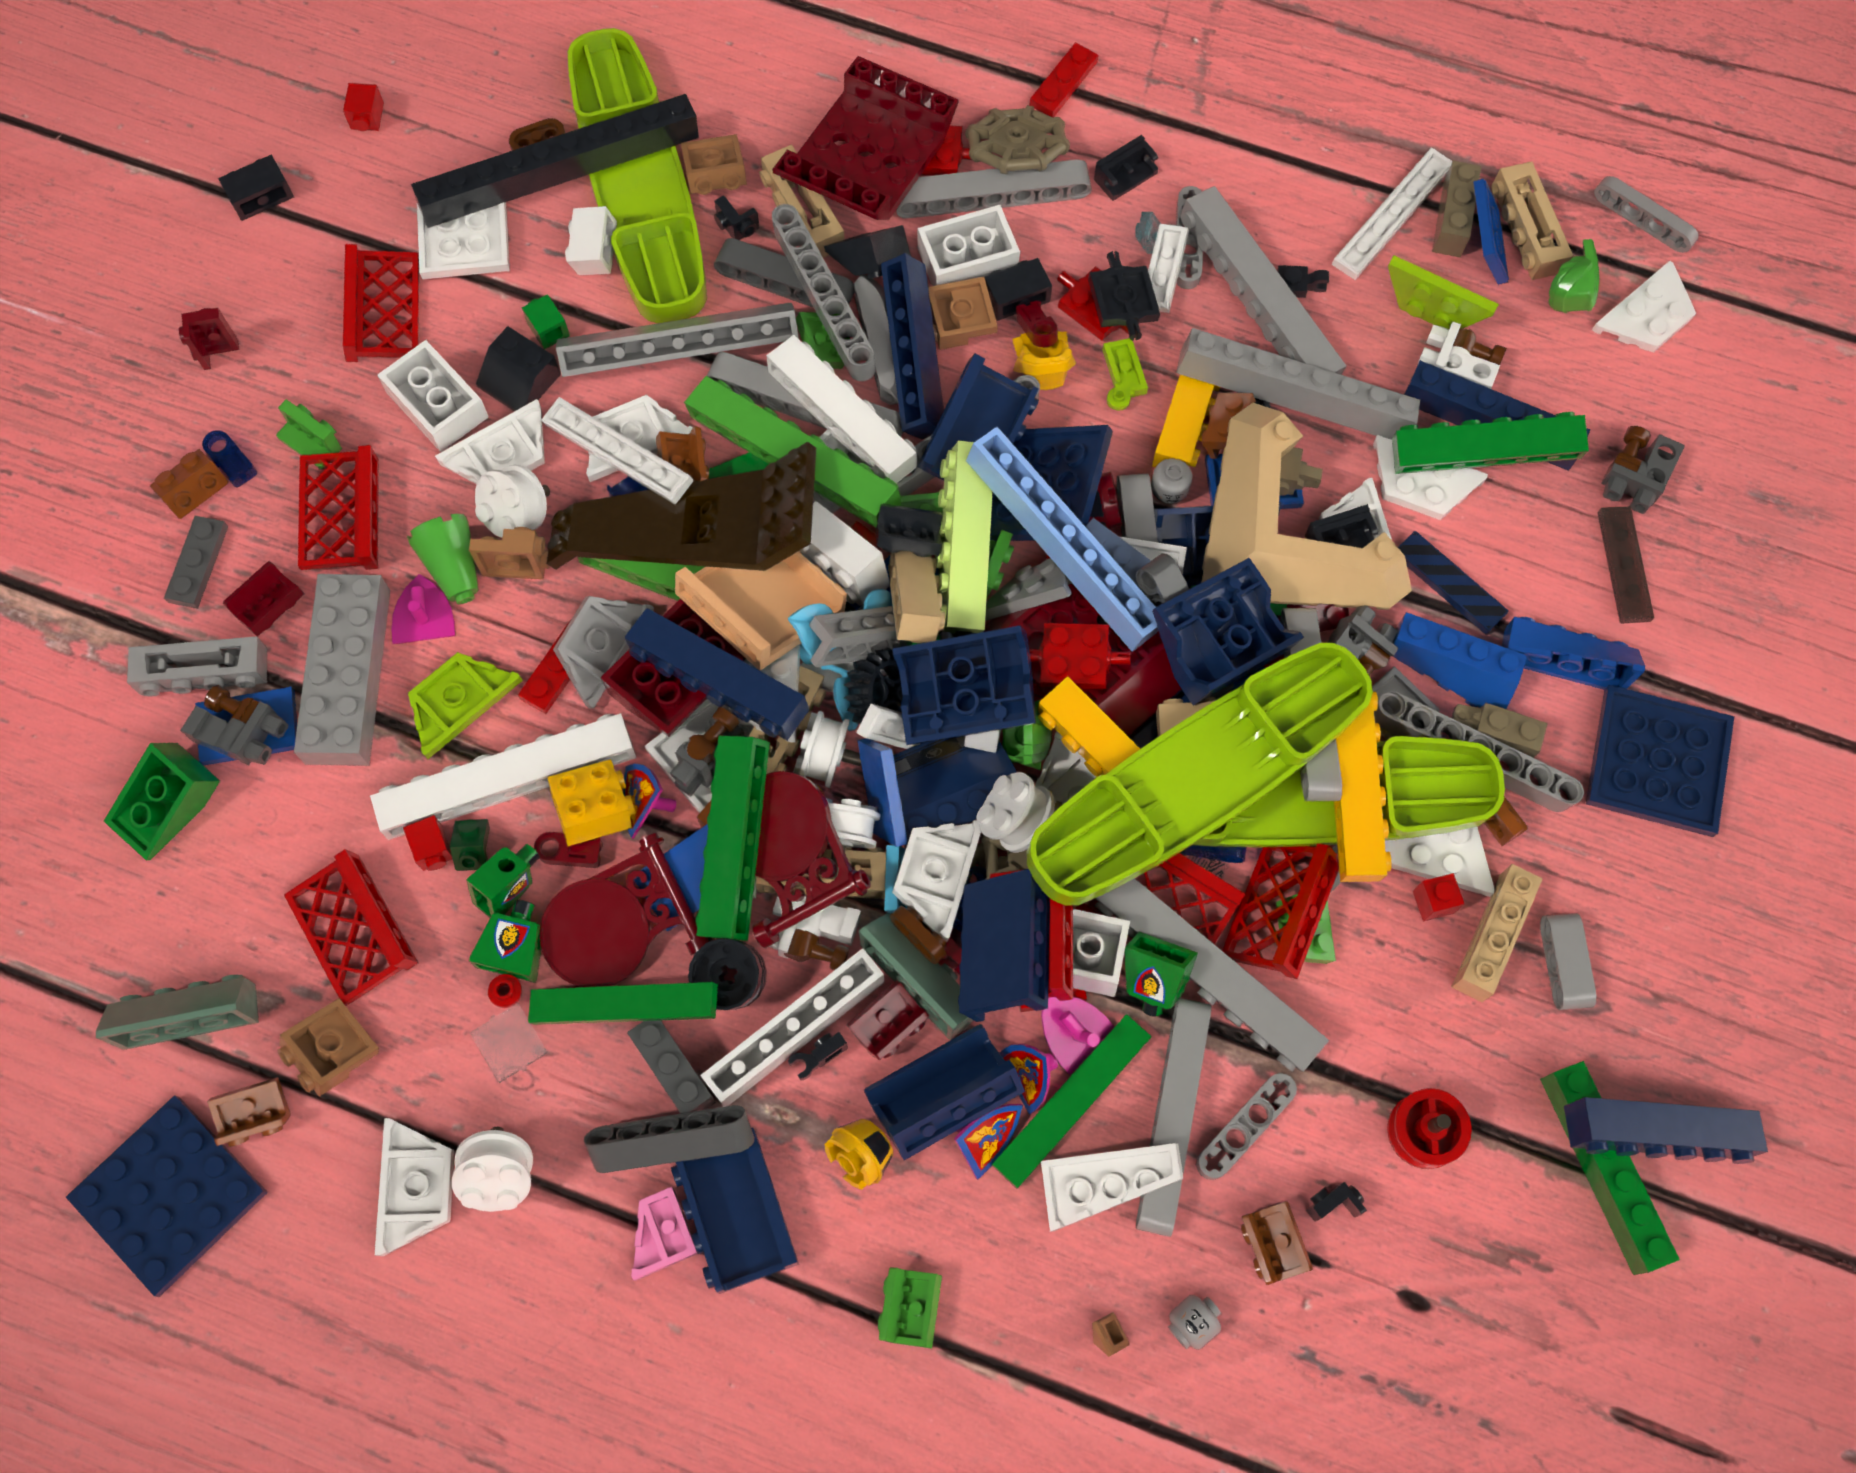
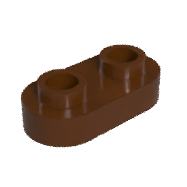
[509,118,565,151]
[890,906,946,964]

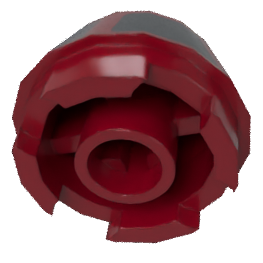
[1088,472,1122,530]

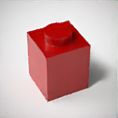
[343,83,384,131]
[403,815,452,871]
[1413,873,1465,922]

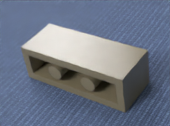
[1432,160,1481,257]

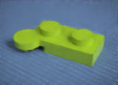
[1102,338,1148,411]

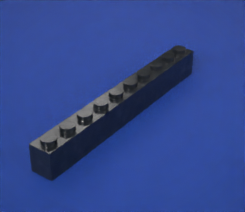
[411,94,699,228]

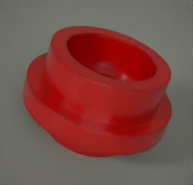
[488,974,522,1008]

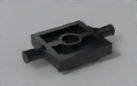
[1088,251,1160,341]

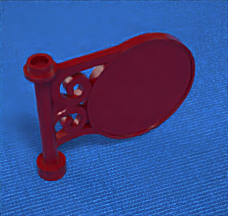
[752,771,871,948]
[540,833,714,987]

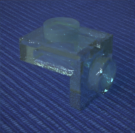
[1135,212,1177,254]

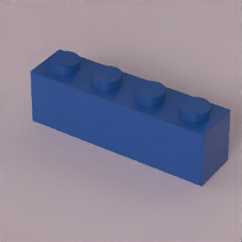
[1393,612,1527,709]
[1501,617,1645,690]

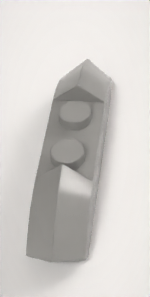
[854,275,898,405]

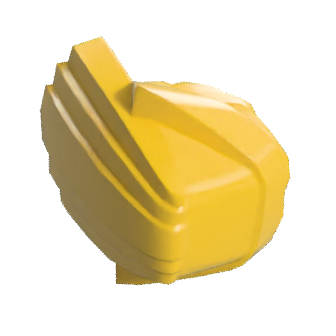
[1012,331,1076,390]

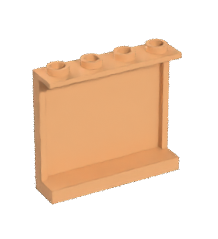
[675,551,847,671]

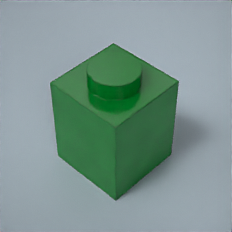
[522,294,570,350]

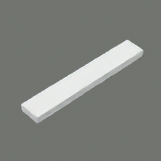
[1332,147,1452,280]
[541,397,694,505]

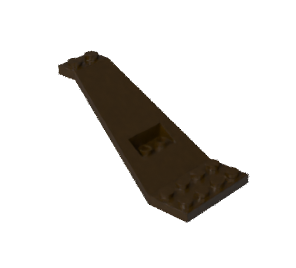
[546,441,816,571]

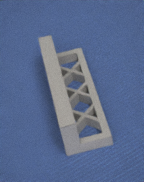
[809,606,912,667]

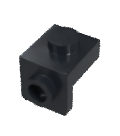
[714,196,759,240]
[1306,1182,1367,1222]

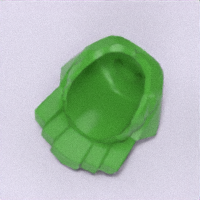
[1548,239,1599,313]
[1002,700,1052,770]

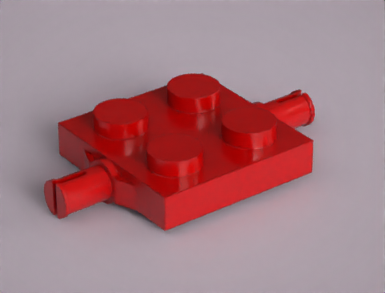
[921,125,972,176]
[1057,266,1141,341]
[1029,623,1131,689]

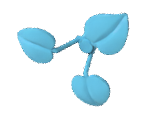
[788,589,893,731]

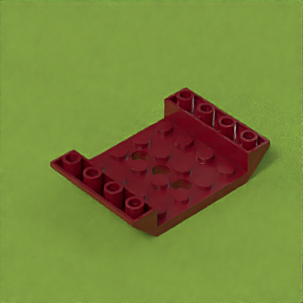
[772,56,959,220]
[983,583,1182,737]

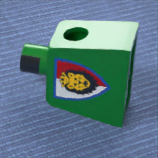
[466,844,540,918]
[468,899,542,983]
[1125,932,1198,1017]

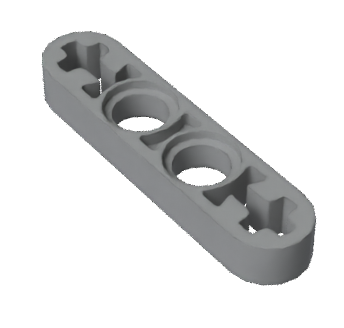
[1594,176,1699,253]
[1176,186,1203,289]
[1196,1073,1297,1180]

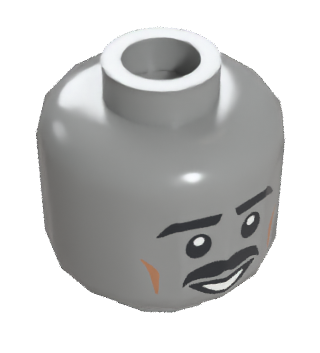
[1151,458,1193,504]
[1168,1295,1221,1350]

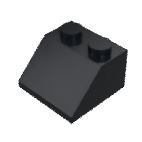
[824,225,911,279]
[476,326,561,411]

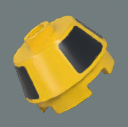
[824,1119,893,1190]

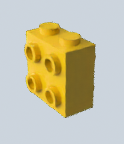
[547,759,635,846]

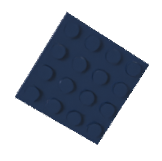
[990,425,1113,541]
[1586,685,1735,837]
[66,1095,268,1297]

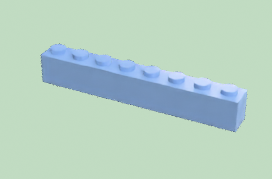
[966,427,1158,652]

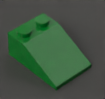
[104,743,220,861]

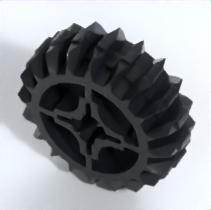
[844,649,903,724]

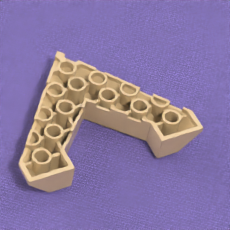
[1201,403,1412,610]

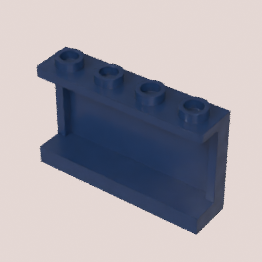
[917,353,1039,496]
[958,869,1050,1022]
[864,1024,1025,1160]
[671,1127,799,1294]

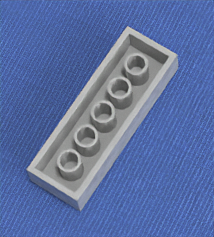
[294,574,390,766]

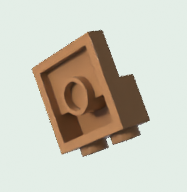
[681,134,747,195]
[928,277,998,350]
[469,527,550,580]
[277,998,379,1097]

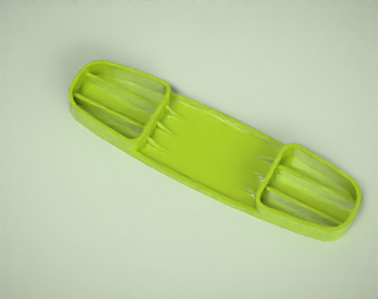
[567,28,707,324]
[1027,643,1373,905]
[1193,736,1505,847]

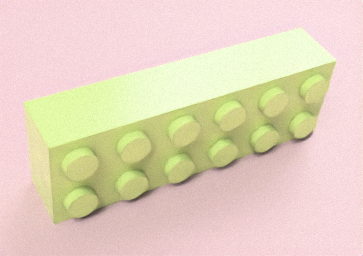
[935,440,992,635]

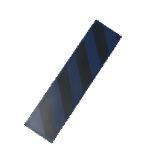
[1398,531,1509,635]

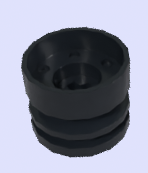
[688,938,767,1010]

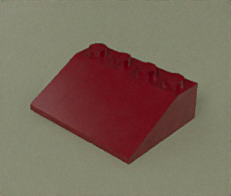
[600,598,746,737]

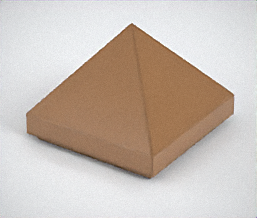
[1092,1312,1130,1357]

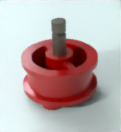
[1387,1088,1472,1169]

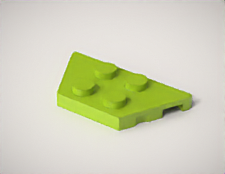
[1388,255,1499,329]
[408,652,523,759]

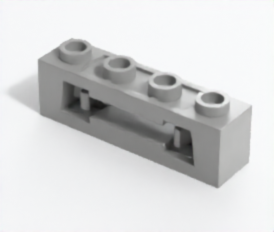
[127,636,267,696]

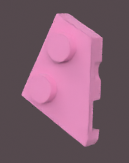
[631,1187,698,1281]

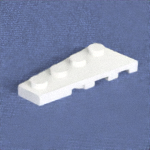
[1041,1143,1184,1232]

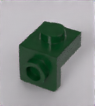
[450,819,490,871]

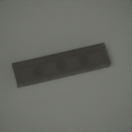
[1597,506,1654,624]

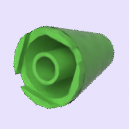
[407,514,479,605]

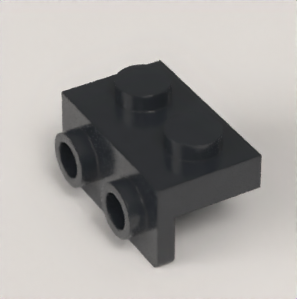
[875,504,942,557]

